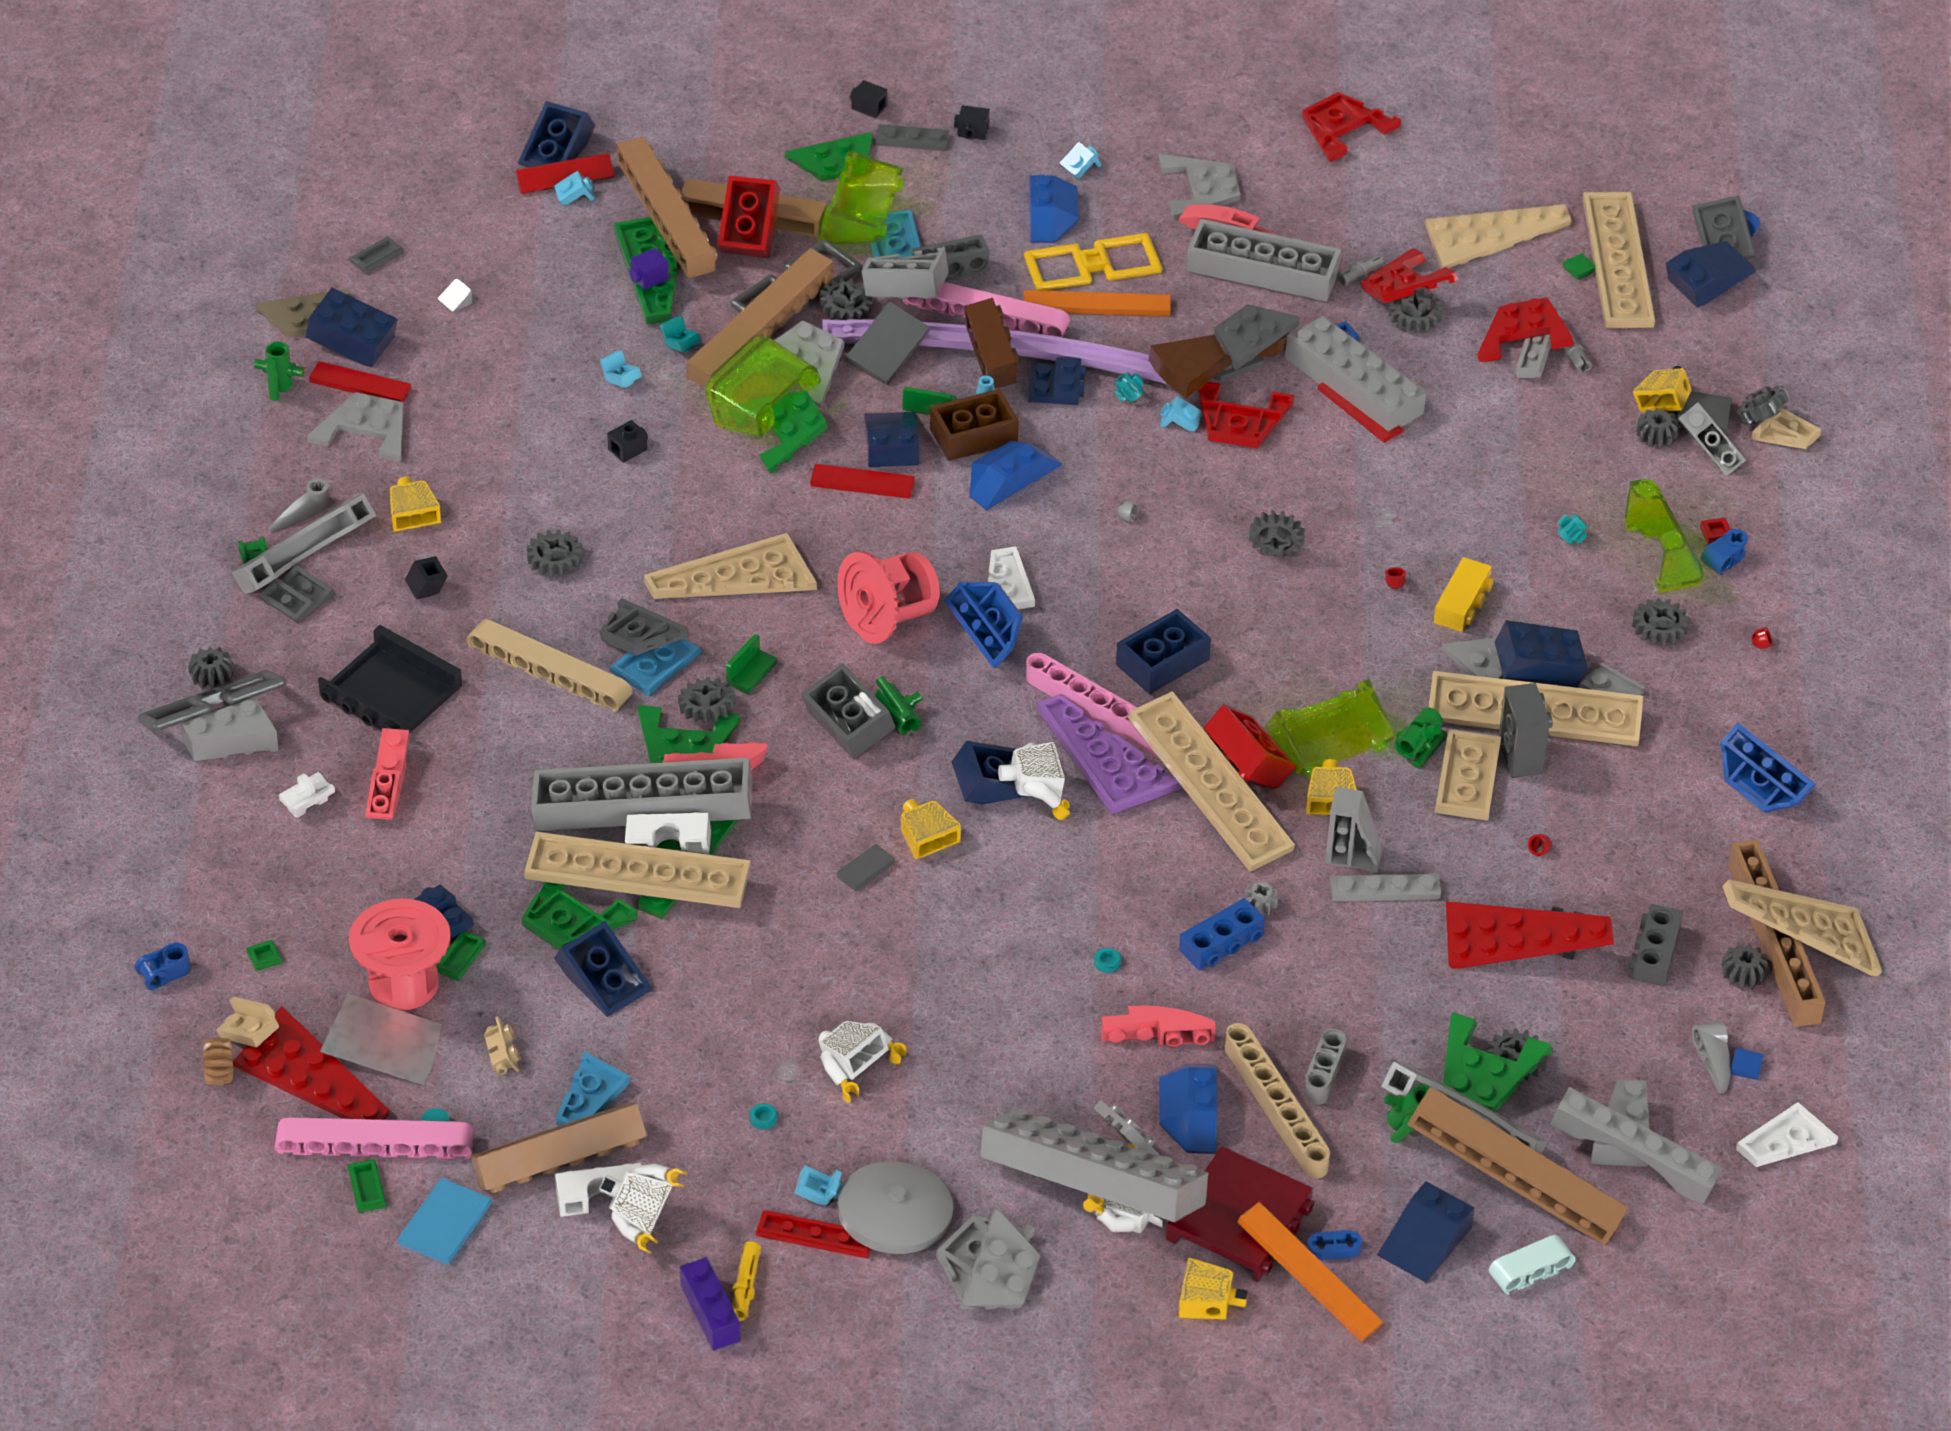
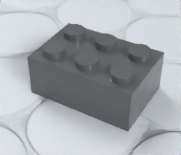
[801,663,895,759]
[1499,683,1553,778]

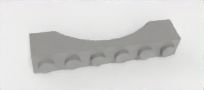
[231,493,376,594]
[1381,1061,1548,1153]
[1550,1087,1722,1204]

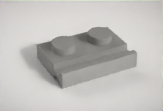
[1580,663,1645,695]

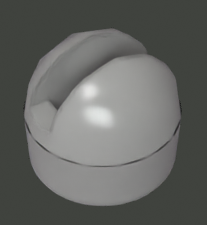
[1117,501,1138,522]

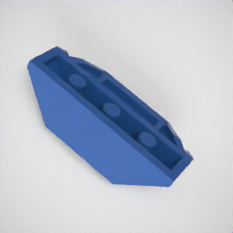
[1029,175,1079,243]
[970,441,1062,510]
[944,582,1023,668]
[1720,722,1816,812]
[1159,1063,1217,1154]

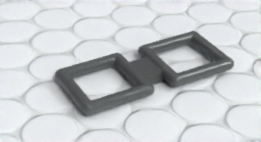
[730,239,863,319]
[138,670,286,731]

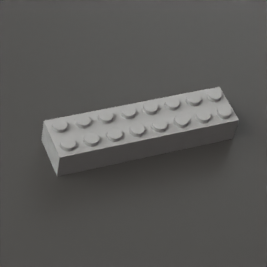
[531,758,753,831]
[980,1108,1208,1222]

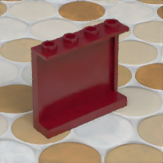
[1166,1146,1315,1282]

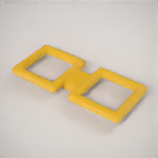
[1023,233,1163,291]

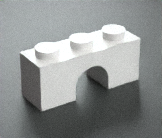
[625,812,711,855]
[555,1163,641,1217]

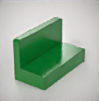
[902,387,957,415]
[726,634,777,695]

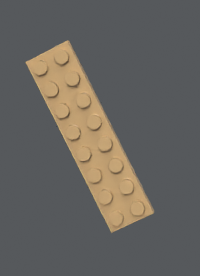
[1583,192,1655,328]
[1429,671,1644,746]
[1128,691,1295,872]
[524,832,750,908]

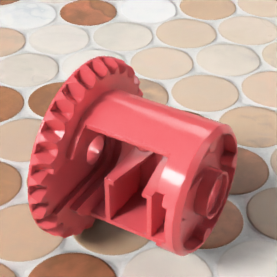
[837,551,940,644]
[349,899,451,1011]

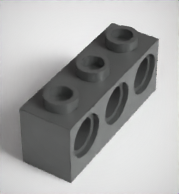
[912,234,989,281]
[1629,904,1683,987]

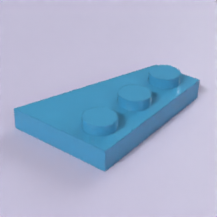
[556,1051,630,1126]

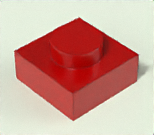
[1700,517,1731,545]

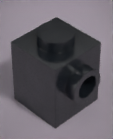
[850,80,888,118]
[954,105,990,140]
[607,420,648,463]
[405,556,448,600]

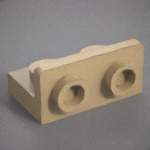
[216,997,279,1047]

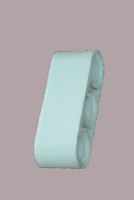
[1489,1235,1575,1295]

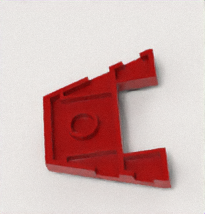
[1302,92,1401,162]
[1361,248,1458,303]
[1477,297,1574,362]
[1198,381,1294,449]

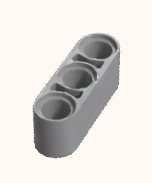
[1304,1029,1347,1105]

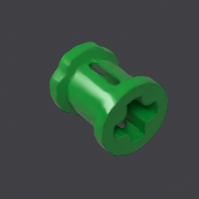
[238,537,267,564]

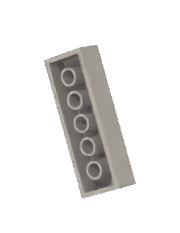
[1186,219,1341,302]
[1284,316,1427,431]

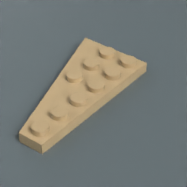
[1425,204,1571,268]
[644,533,817,599]
[1722,879,1882,976]

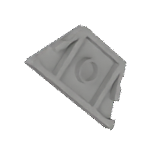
[1442,637,1504,679]
[959,1210,1040,1310]
[936,1215,1035,1301]

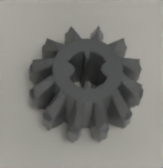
[1636,407,1679,449]
[188,646,234,689]
[1721,943,1769,989]

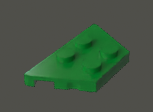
[785,132,872,182]

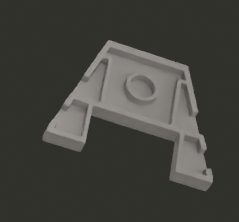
[1158,154,1240,220]
[742,321,844,408]
[307,392,403,462]
[1093,1100,1161,1156]

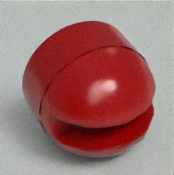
[1385,567,1406,589]
[1752,627,1773,649]
[1528,833,1552,856]

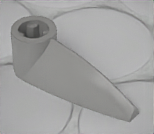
[268,478,330,533]
[1692,1021,1731,1094]

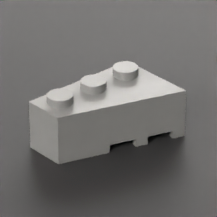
[862,247,948,299]
[181,697,279,761]
[1325,787,1383,872]
[1590,1079,1650,1167]

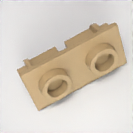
[484,1016,521,1075]

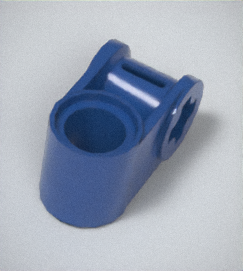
[1701,529,1748,575]
[135,942,191,990]

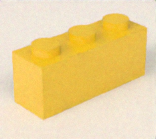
[1434,557,1494,632]

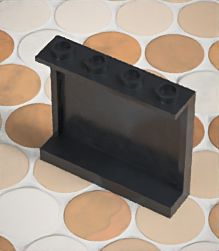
[318,625,462,734]

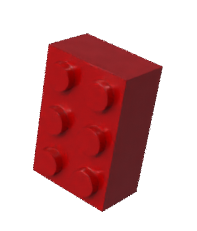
[718,175,780,258]
[1203,704,1297,789]

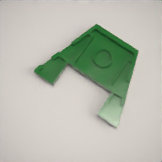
[730,390,828,474]
[637,705,741,763]
[522,882,638,950]
[1443,1012,1553,1112]

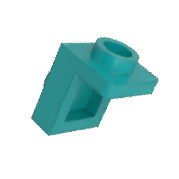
[660,316,702,352]

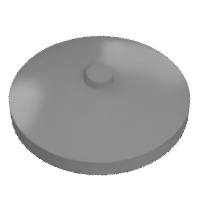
[837,1161,953,1254]

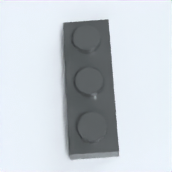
[876,124,949,151]

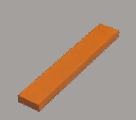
[1024,290,1170,316]
[1238,1202,1383,1343]

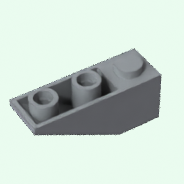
[1678,403,1746,476]

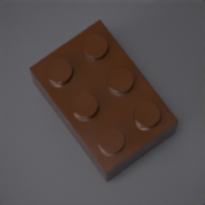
[965,297,1020,389]
[930,389,1019,461]

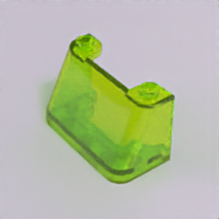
[818,151,905,244]
[705,336,821,437]
[1624,479,1705,593]
[1265,679,1395,778]

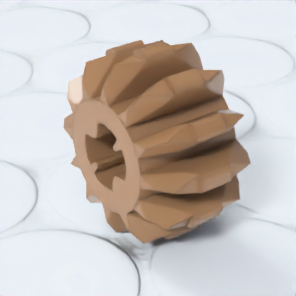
[203,1037,233,1086]

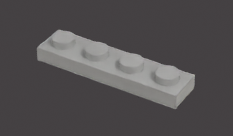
[1515,306,1561,378]
[1330,874,1441,901]

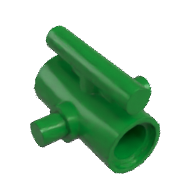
[254,341,305,401]
[874,676,923,736]
[1394,707,1447,769]
[1384,1084,1430,1143]

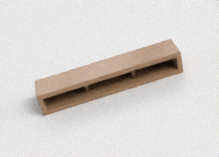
[681,178,827,237]
[470,1102,647,1193]

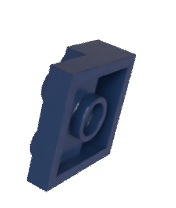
[1028,357,1086,405]
[413,884,474,939]

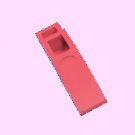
[1178,204,1279,236]
[365,728,410,820]
[662,742,768,770]
[1101,1005,1216,1047]

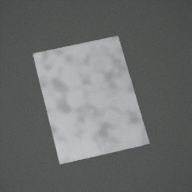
[320,993,442,1086]

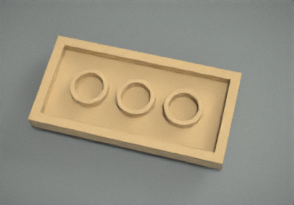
[1435,729,1501,821]

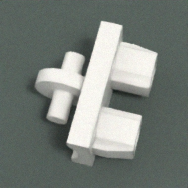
[279,772,335,817]

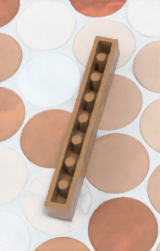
[617,137,718,279]
[687,248,834,391]
[1728,839,1825,1027]
[1407,1087,1628,1245]

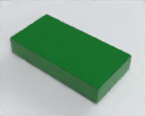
[436,931,486,981]
[347,1159,386,1213]

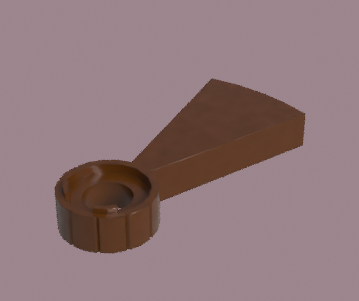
[1149,332,1290,398]

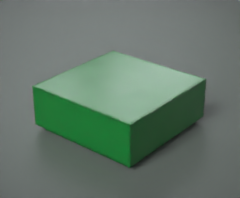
[1562,253,1595,280]
[246,940,282,971]

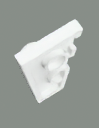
[988,546,1035,610]
[1736,1102,1838,1167]

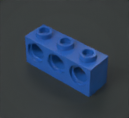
[1179,898,1265,971]

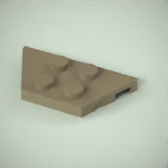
[255,288,350,338]

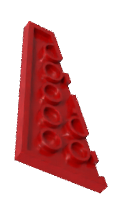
[1446,901,1614,969]
[233,1006,390,1120]

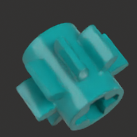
[1114,372,1144,403]
[1557,513,1588,545]

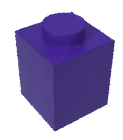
[629,248,669,290]

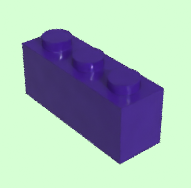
[680,1257,740,1351]

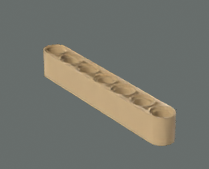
[466,619,632,712]
[1225,1023,1330,1179]

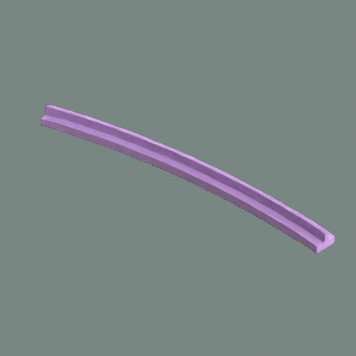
[822,320,1167,384]

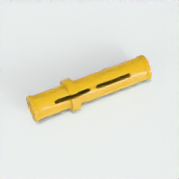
[731,1241,761,1321]

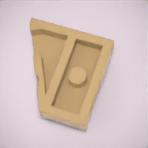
[1751,408,1821,449]

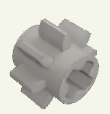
[1245,882,1278,915]

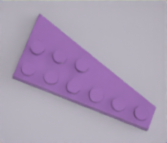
[1037,694,1182,815]

